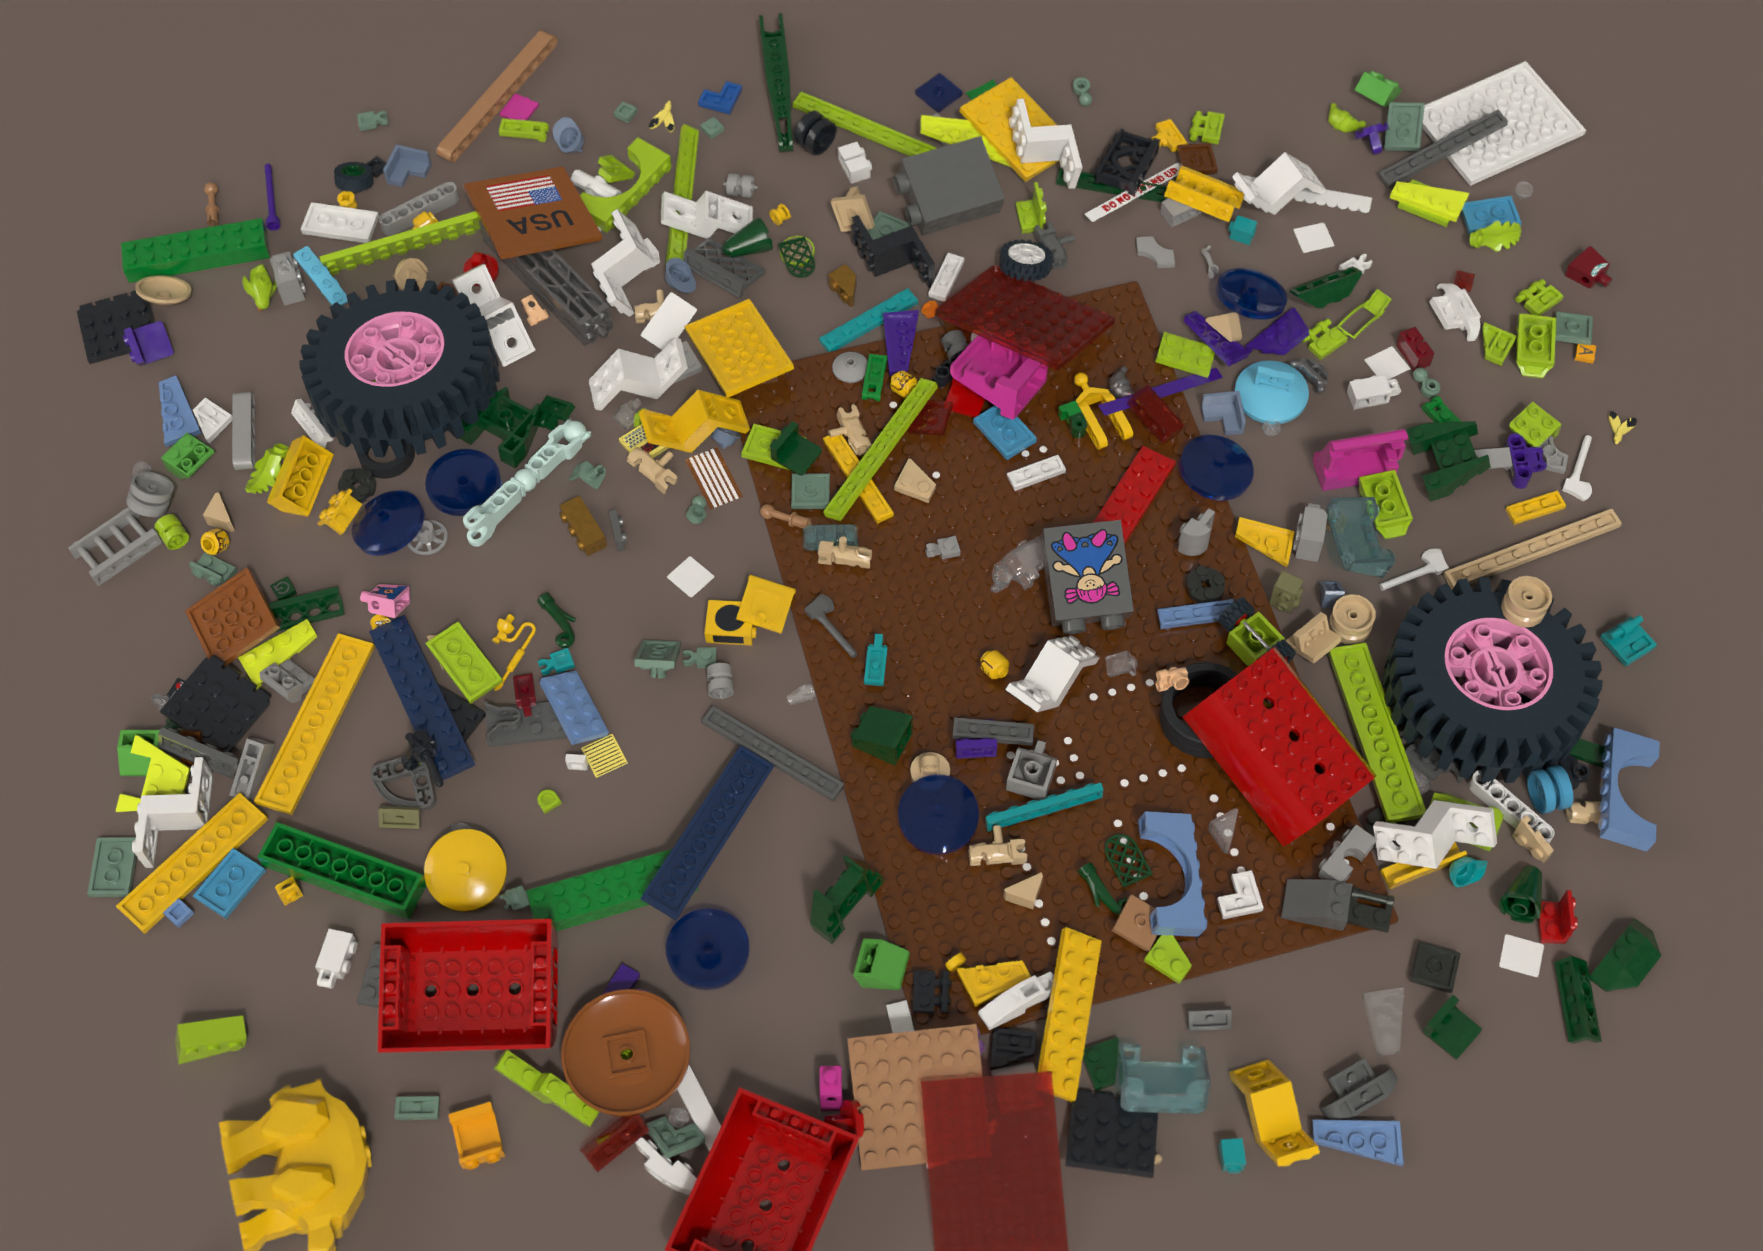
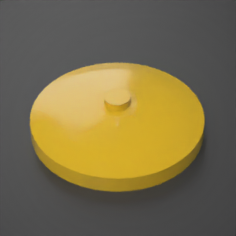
[424,829,508,912]

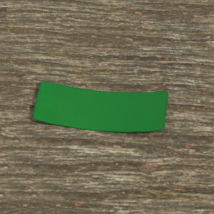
[966,79,997,100]

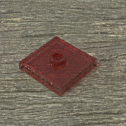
[908,401,953,435]

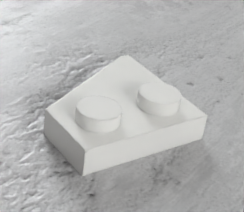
[193,397,232,444]

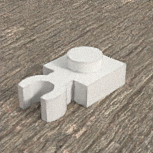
[1339,254,1373,274]

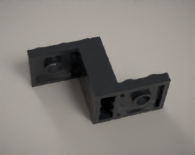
[850,215,935,288]

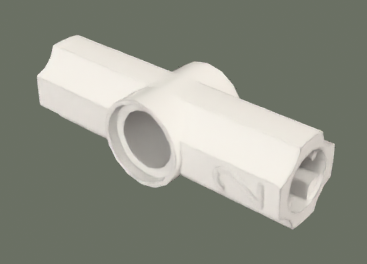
[571,170,622,197]

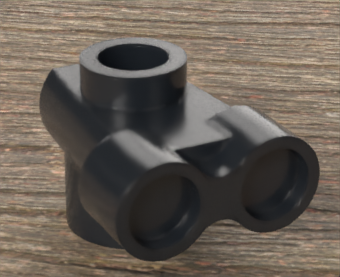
[931,359,953,389]

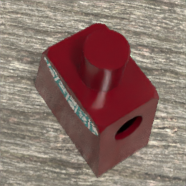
[1565,246,1612,288]

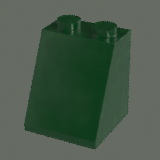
[851,706,913,766]

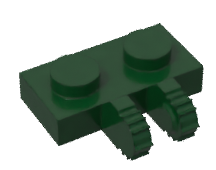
[538,395,575,431]

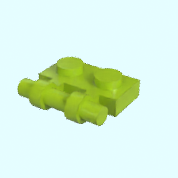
[1189,111,1225,145]
[1515,279,1564,316]
[1301,318,1348,360]

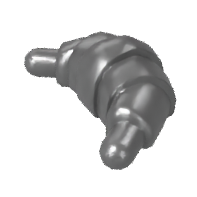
[1290,358,1329,393]
[1108,366,1135,399]

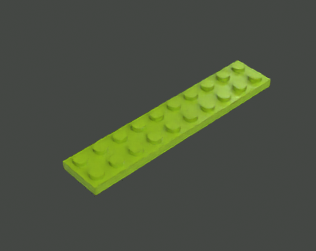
[320,211,481,275]
[1328,643,1426,823]

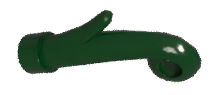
[537,593,576,648]
[1078,862,1128,915]

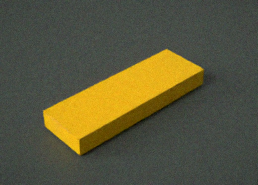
[1505,490,1566,525]

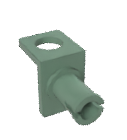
[568,461,606,490]

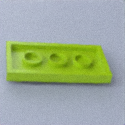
[426,622,503,704]

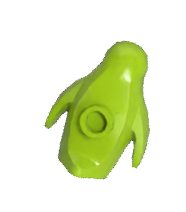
[242,265,277,311]

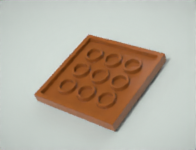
[185,567,280,668]

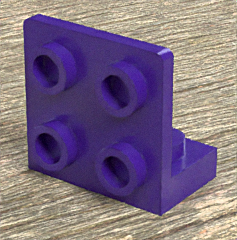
[955,719,997,758]

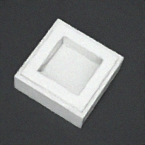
[565,754,588,770]

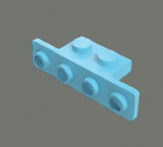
[293,246,348,306]

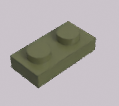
[379,806,421,829]

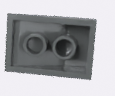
[1281,879,1352,931]

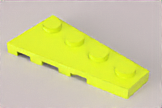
[1390,181,1469,222]
[238,619,318,689]

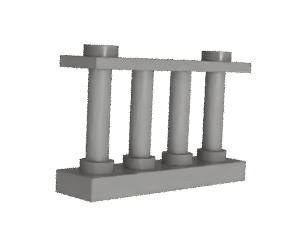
[68,507,162,586]

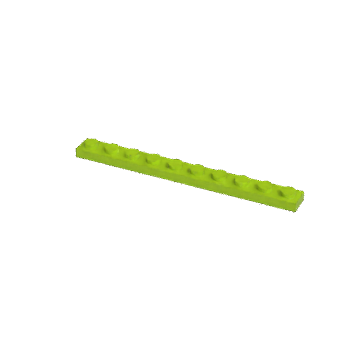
[793,92,938,156]
[666,124,699,263]
[823,378,938,521]

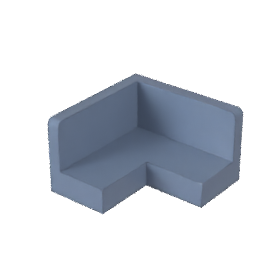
[383,144,432,187]
[1201,391,1246,435]

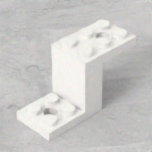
[1009,99,1082,189]
[1232,152,1327,215]
[591,209,655,317]
[452,264,535,367]
[589,337,688,411]
[1006,636,1099,712]
[132,757,214,868]
[1373,800,1497,869]

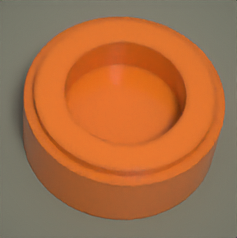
[921,301,940,318]

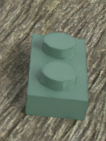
[394,1096,440,1120]

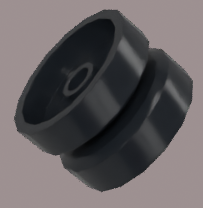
[794,110,837,156]

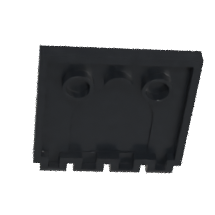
[77,290,155,364]
[160,655,272,753]
[1065,1089,1159,1178]

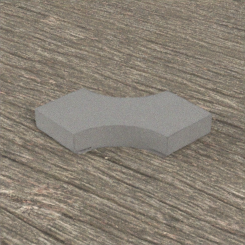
[1136,236,1175,268]
[1530,436,1568,474]

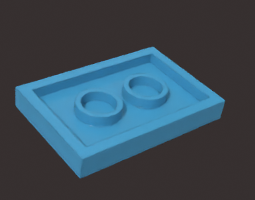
[1461,196,1522,235]
[973,406,1037,460]
[193,848,266,919]

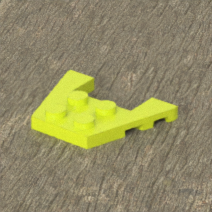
[116,735,191,812]

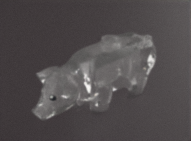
[990,535,1044,593]

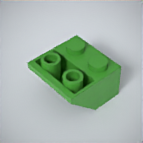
[1355,70,1402,107]
[161,433,215,479]
[117,730,165,776]
[853,939,910,990]

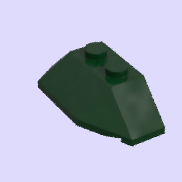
[1290,266,1362,308]
[1590,919,1662,992]

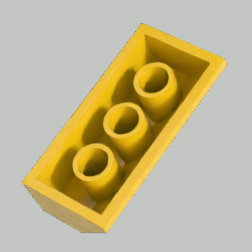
[267,435,334,517]

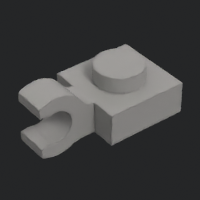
[925,536,961,559]

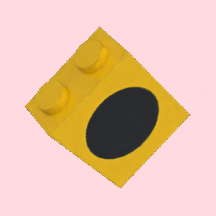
[704,600,757,645]

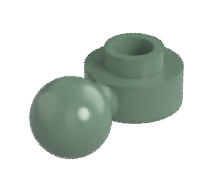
[1073,77,1092,106]
[1413,367,1440,398]
[686,495,707,524]

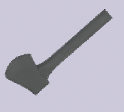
[804,594,858,658]

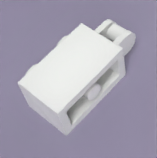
[1347,375,1401,410]
[315,929,358,989]

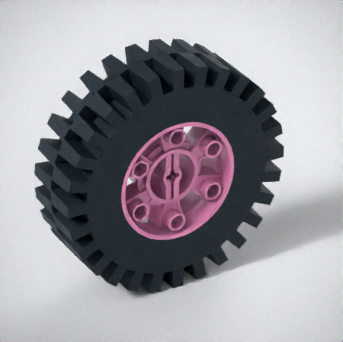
[299,279,500,458]
[1382,577,1603,783]

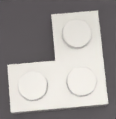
[1217,870,1263,919]

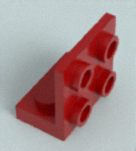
[944,376,986,418]
[1538,890,1578,944]

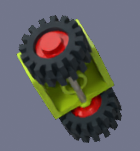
[1218,597,1296,666]

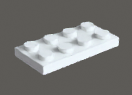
[301,202,379,243]

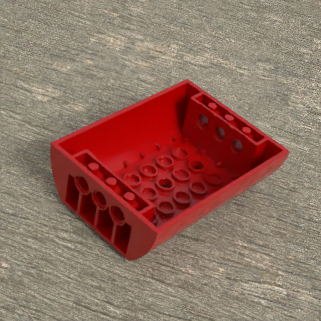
[1183,647,1376,847]
[377,919,558,1053]
[664,1087,860,1251]

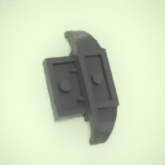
[1398,727,1465,783]
[1320,1058,1397,1118]

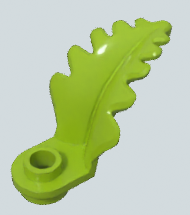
[1470,221,1522,252]
[245,443,289,494]

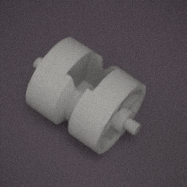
[723,173,758,198]
[706,663,734,699]

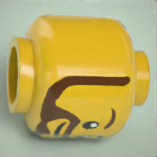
[890,370,917,398]
[200,528,230,555]
[980,650,1009,679]

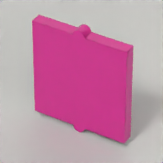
[499,94,539,121]

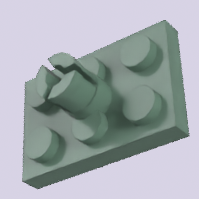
[635,640,682,679]

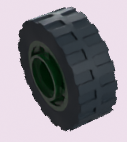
[334,162,374,192]

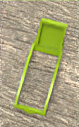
[1337,289,1393,339]

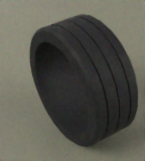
[1159,662,1238,758]

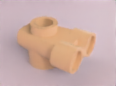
[521,295,549,326]
[1156,667,1189,692]

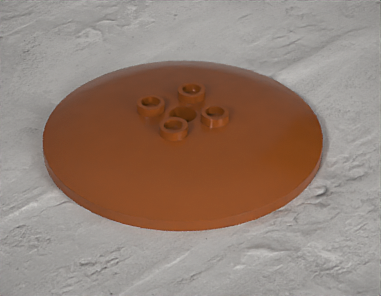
[561,989,691,1116]

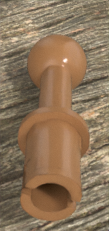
[204,182,219,226]
[760,504,811,530]

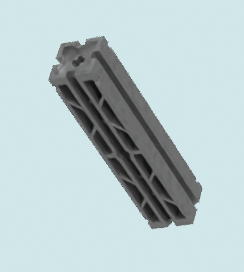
[479,220,614,346]

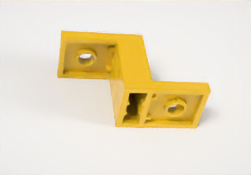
[639,390,750,453]
[1229,1059,1320,1167]

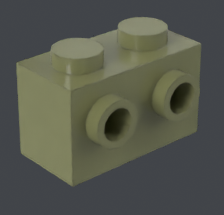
[1270,571,1305,614]

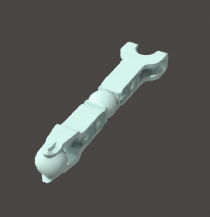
[463,418,591,547]

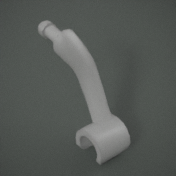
[1201,245,1219,279]

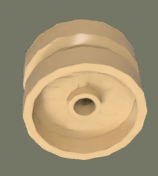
[1501,576,1552,628]
[1329,594,1376,645]

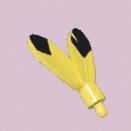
[649,101,675,132]
[1608,411,1637,444]

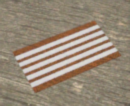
[685,447,743,510]

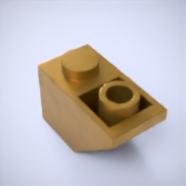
[828,264,857,307]

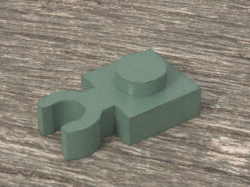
[357,111,389,131]
[683,647,717,668]
[499,885,529,910]

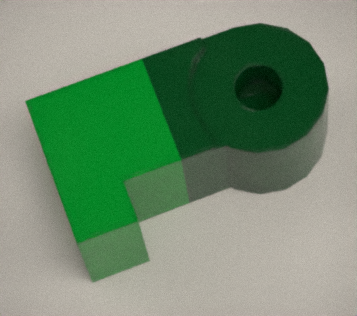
[1058,400,1087,439]

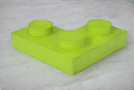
[598,155,635,183]

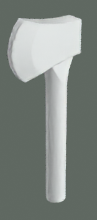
[1562,435,1592,501]
[1379,548,1449,591]

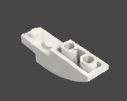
[978,971,1054,1030]
[635,1137,697,1195]

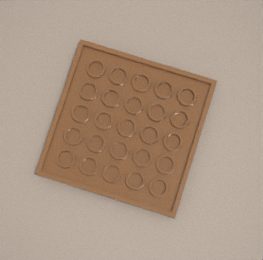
[848,1024,992,1170]

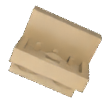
[831,187,875,232]
[1286,612,1341,664]

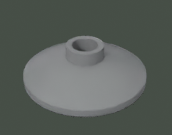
[833,352,868,383]

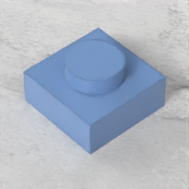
[163,898,194,928]

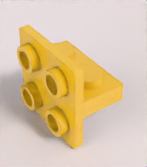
[317,488,362,535]

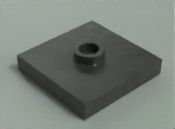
[1410,941,1461,993]

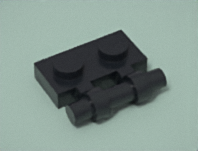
[913,970,952,1014]

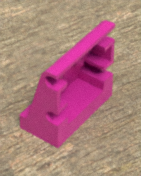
[950,328,1050,420]
[1312,429,1408,491]

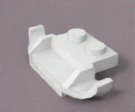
[1429,283,1481,342]

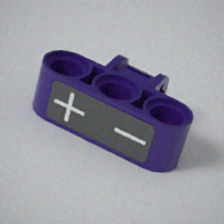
[1504,433,1547,489]

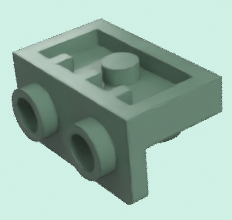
[189,552,237,586]

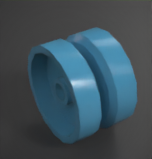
[1527,765,1573,815]

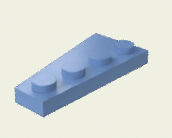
[159,376,201,447]
[1311,1120,1404,1166]

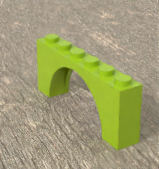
[580,138,672,233]

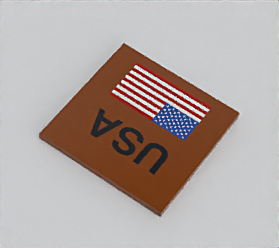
[464,166,602,259]

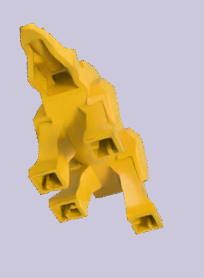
[219,1078,372,1251]

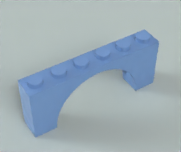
[1598,727,1660,852]
[1138,811,1207,937]

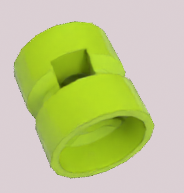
[154,514,189,550]

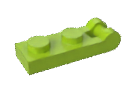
[499,118,549,142]

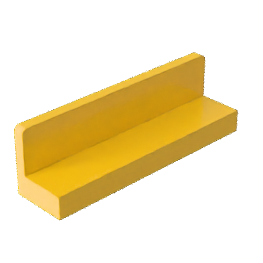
[1380,842,1467,890]

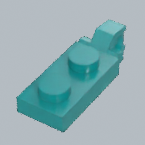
[864,634,887,686]

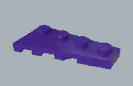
[883,310,919,376]
[1183,311,1250,366]

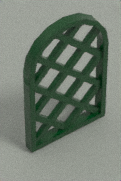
[778,236,815,278]
[1104,834,1153,888]

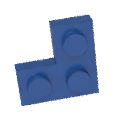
[698,81,742,114]

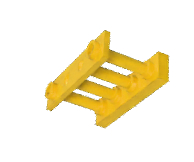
[1165,166,1245,222]

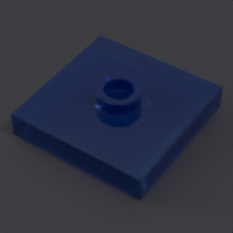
[915,73,963,113]

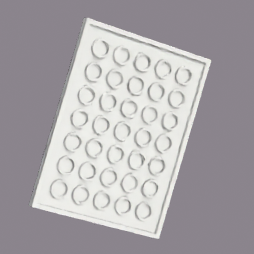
[1423,61,1586,186]

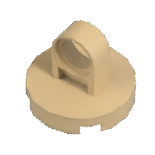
[393,258,428,291]
[910,752,950,792]

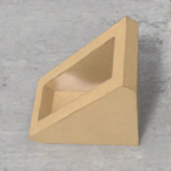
[1205,312,1242,342]
[203,492,235,532]
[1004,873,1043,909]

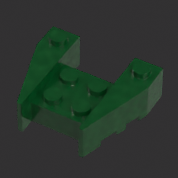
[459,387,542,469]
[1406,421,1491,502]
[810,855,884,944]

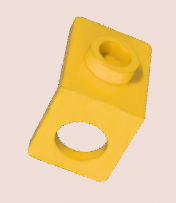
[275,877,303,906]

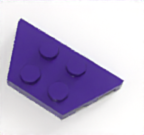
[1246,307,1309,355]

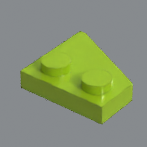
[1482,322,1517,366]
[1144,935,1192,984]

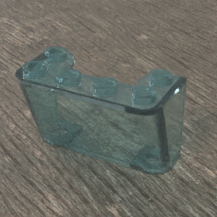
[1327,497,1396,578]
[1118,1044,1211,1114]

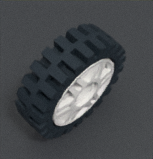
[999,239,1053,281]

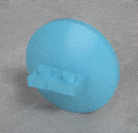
[1235,361,1309,425]

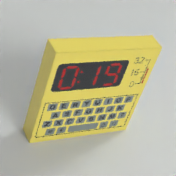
[619,424,669,458]

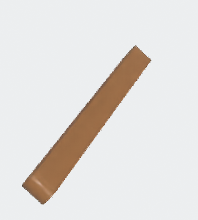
[436,30,557,162]

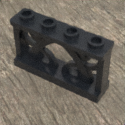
[1094,128,1160,196]

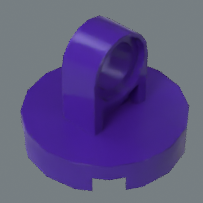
[1354,122,1389,155]

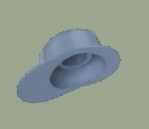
[553,117,585,153]
[665,258,696,293]
[711,427,742,449]

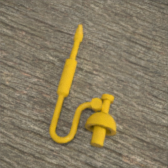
[492,614,536,691]

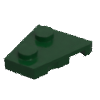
[1082,1037,1119,1092]

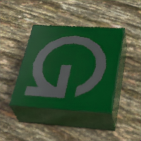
[270,577,297,601]

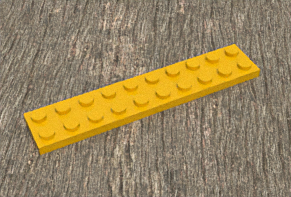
[254,633,375,815]

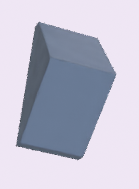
[1319,581,1345,608]

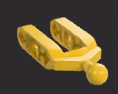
[1074,372,1133,450]

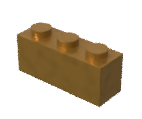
[559,495,608,556]

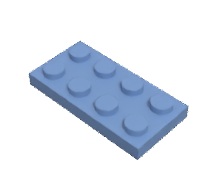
[539,670,609,745]

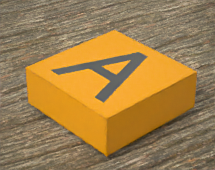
[1575,344,1596,364]

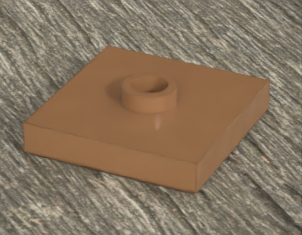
[1111,894,1157,952]

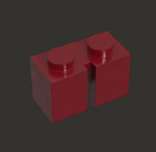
[1396,326,1434,371]

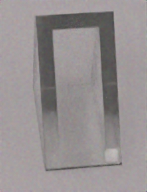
[1208,808,1239,854]

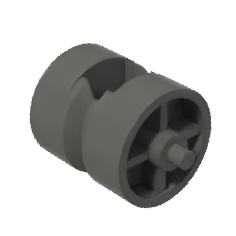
[941,330,969,362]

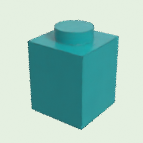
[1228,215,1258,246]
[1219,1138,1246,1174]

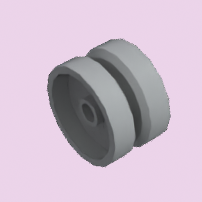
[126,472,174,517]

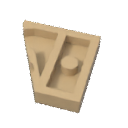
[894,459,936,503]
[1512,815,1554,863]

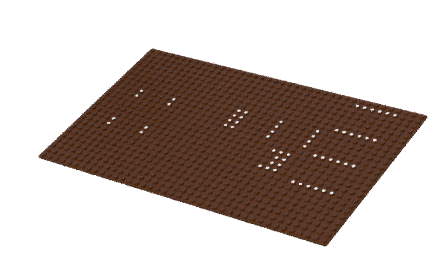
[729,281,1398,1035]

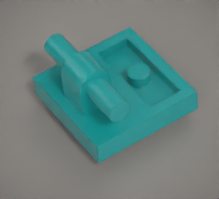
[1600,615,1657,667]

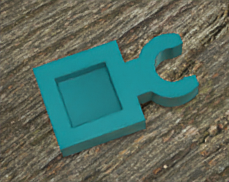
[538,648,575,676]

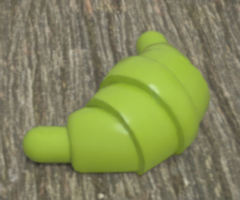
[1328,103,1366,133]

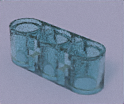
[803,524,858,550]

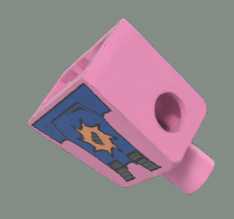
[360,584,410,618]

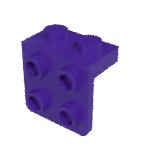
[123,321,174,366]

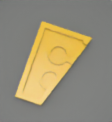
[1235,517,1295,568]
[956,960,1031,1007]

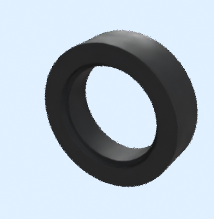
[356,444,415,479]

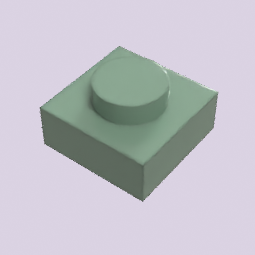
[614,101,638,124]
[700,117,724,139]

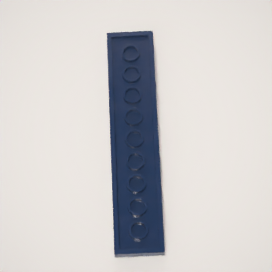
[369,615,475,781]
[641,745,774,921]

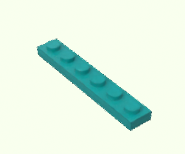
[819,288,918,352]
[985,783,1104,832]

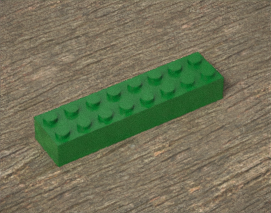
[121,218,270,283]
[257,822,427,920]
[526,849,699,932]

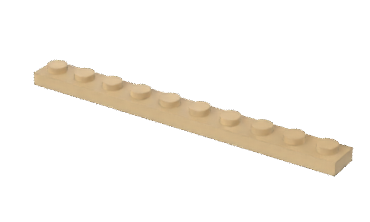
[1443,509,1622,590]

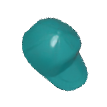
[1448,856,1488,888]

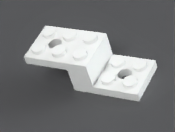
[661,191,753,239]

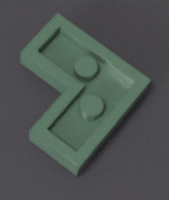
[646,1116,705,1159]

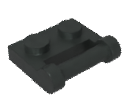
[1346,887,1394,933]

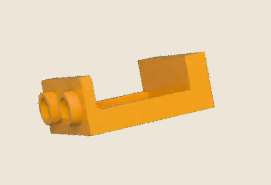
[448,1102,505,1170]

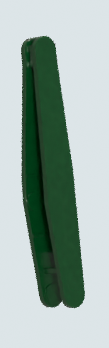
[759,13,793,152]

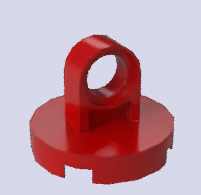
[463,252,499,286]
[824,1100,864,1143]

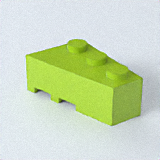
[175,1015,247,1065]

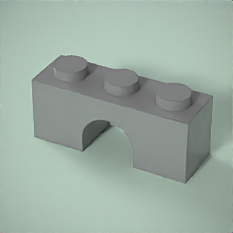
[1318,825,1377,882]

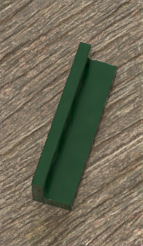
[268,586,345,632]
[1554,956,1602,1044]

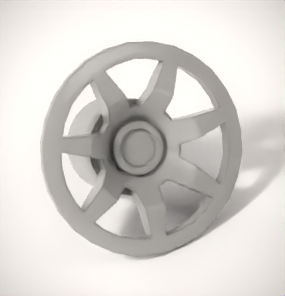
[406,520,448,555]

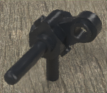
[401,730,444,787]

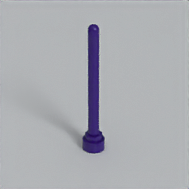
[264,164,281,231]

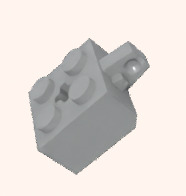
[270,251,306,306]
[1293,503,1328,562]
[1006,740,1057,800]

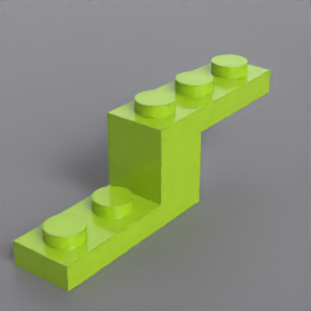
[493,1050,599,1127]

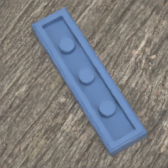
[1157,599,1234,629]

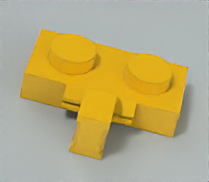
[1151,119,1188,152]

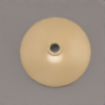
[135,276,191,306]

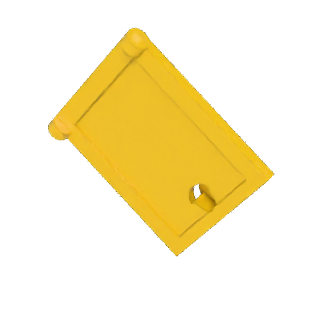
[736,574,796,634]

